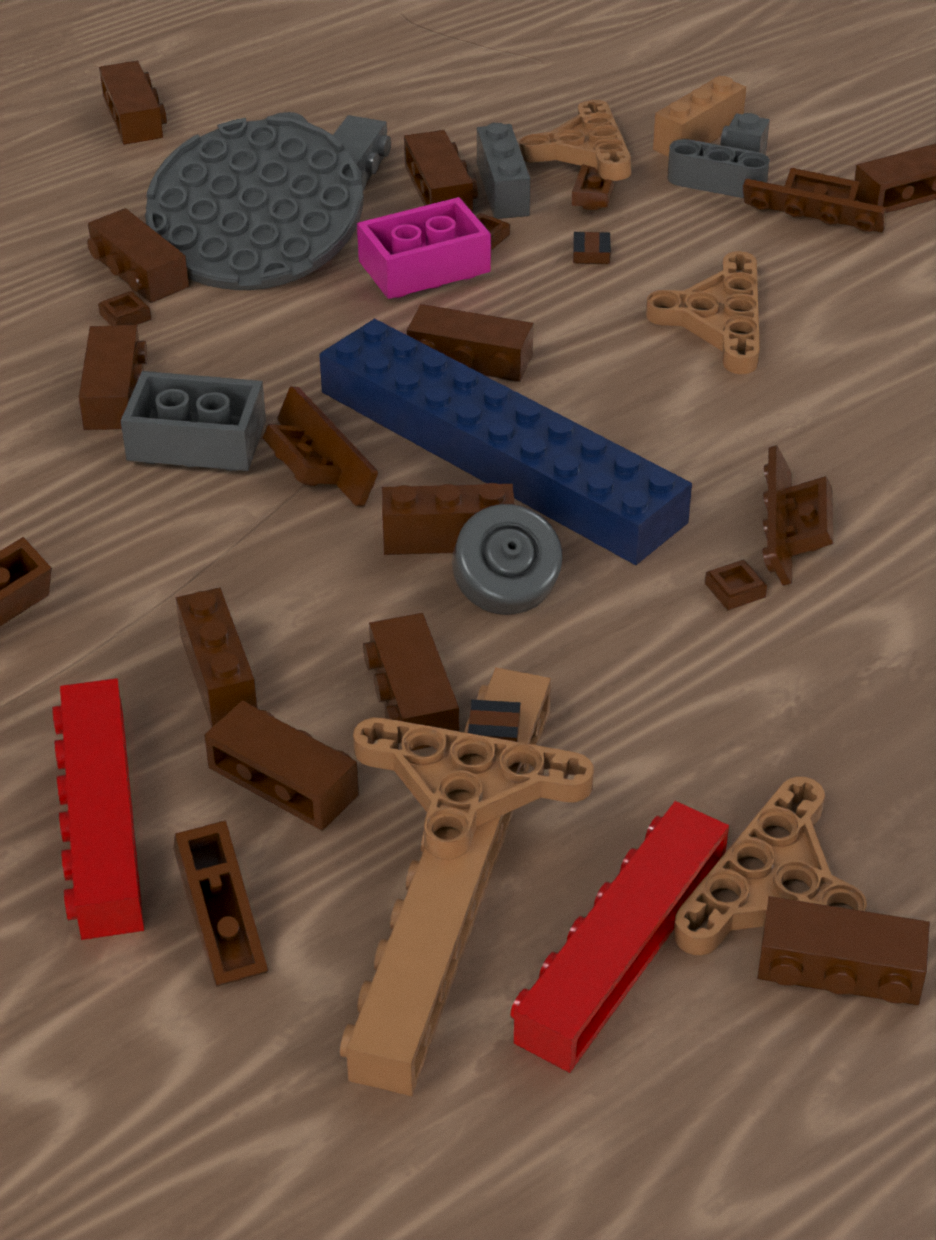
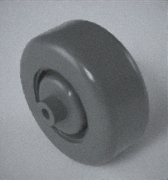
[452,504,562,615]

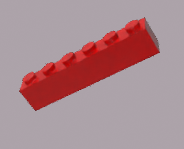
[52,678,144,940]
[510,801,729,1073]

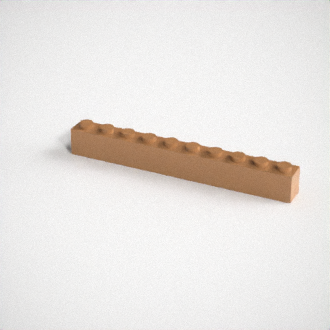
[340,667,551,1096]

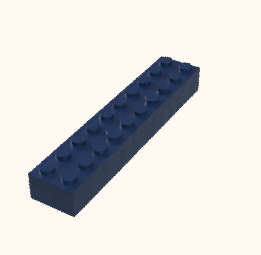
[319,318,692,565]

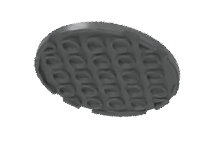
[145,116,364,290]

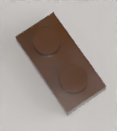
[572,164,616,210]

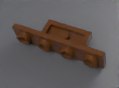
[743,168,886,232]
[262,386,378,506]
[762,445,834,586]

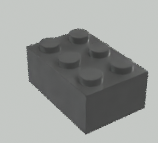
[121,371,266,471]

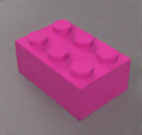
[357,197,491,299]

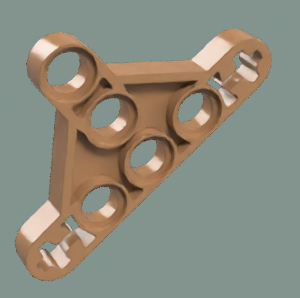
[519,100,631,181]
[646,251,760,374]
[353,717,594,859]
[674,777,867,955]

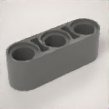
[667,139,770,198]

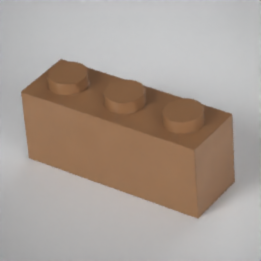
[653,75,746,157]

